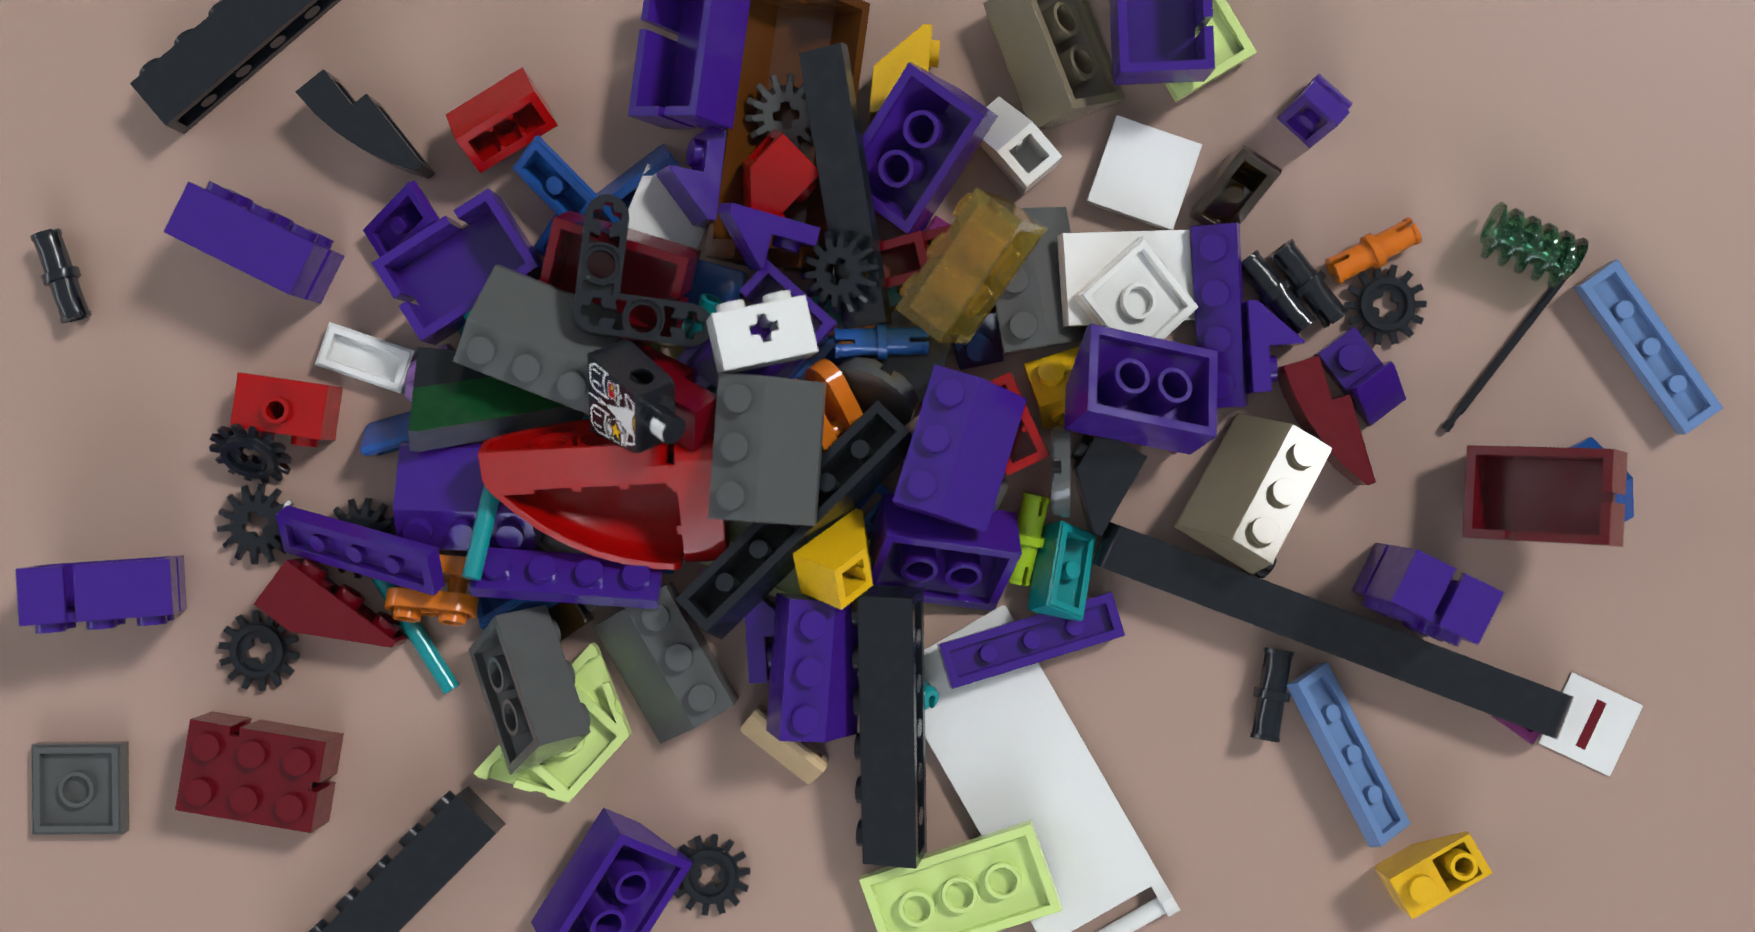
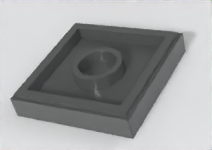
[32,741,129,835]

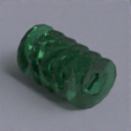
[1480,202,1589,289]

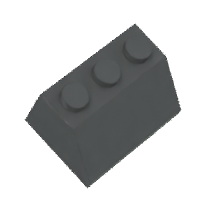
[977,207,1088,356]
[453,264,630,414]
[708,373,827,526]
[594,582,739,744]
[468,605,591,775]

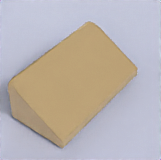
[740,704,829,784]

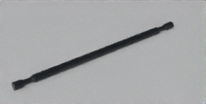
[1441,256,1581,432]

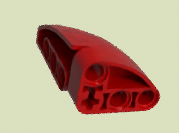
[478,419,729,570]

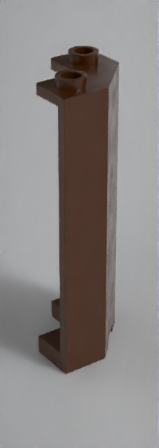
[705,0,870,274]

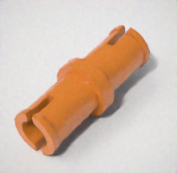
[1325,217,1422,285]

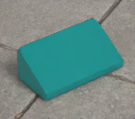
[1027,520,1097,621]

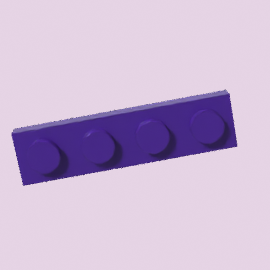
[1191,223,1248,408]
[276,505,445,596]
[469,547,664,609]
[937,592,1125,689]

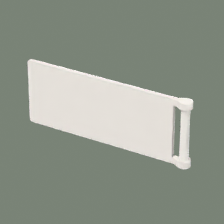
[924,605,1181,932]

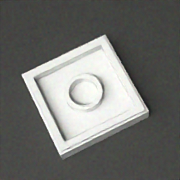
[1086,115,1202,230]
[1073,236,1198,339]

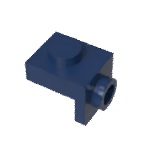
[947,294,1004,370]

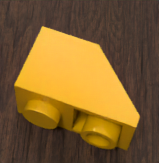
[869,24,940,121]
[793,508,873,610]
[1373,831,1493,920]

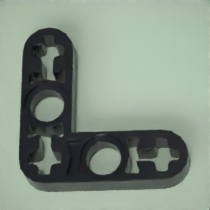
[572,194,710,348]

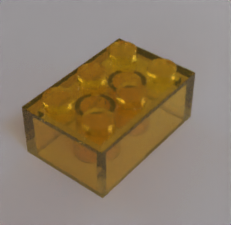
[895,188,1048,343]

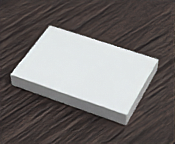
[1057,230,1195,327]

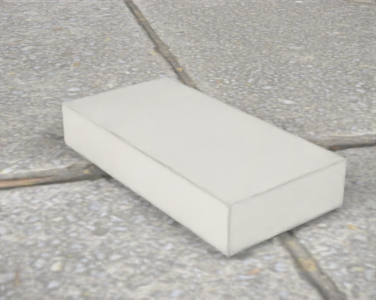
[315,322,417,394]

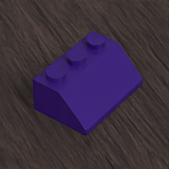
[862,62,998,234]
[1064,324,1218,455]
[893,364,1027,533]
[393,441,543,551]
[869,493,1022,611]
[766,593,859,742]
[531,807,693,932]

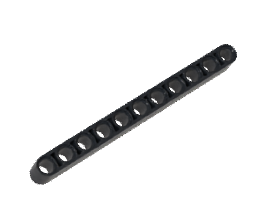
[1092,522,1574,740]

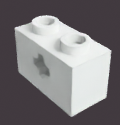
[706,290,818,375]

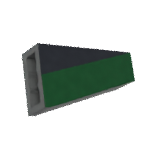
[409,347,584,452]

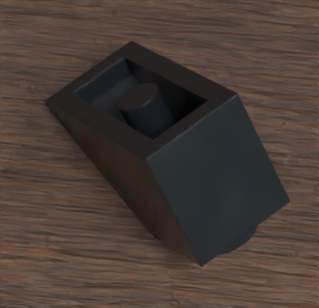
[1071,434,1147,536]

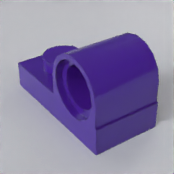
[1277,73,1353,148]

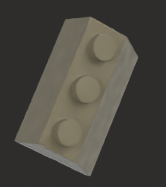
[983,0,1125,130]
[1174,413,1333,574]

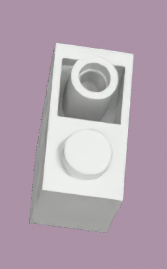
[980,97,1063,195]

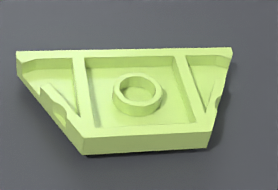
[474,642,632,803]

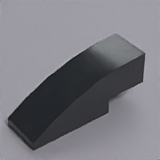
[295,69,435,179]

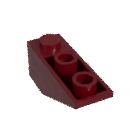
[253,558,409,648]

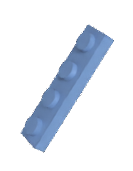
[1573,259,1723,435]
[1286,662,1411,847]

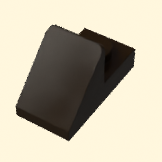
[1189,144,1282,225]

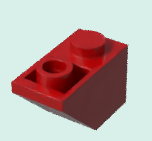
[743,129,819,218]

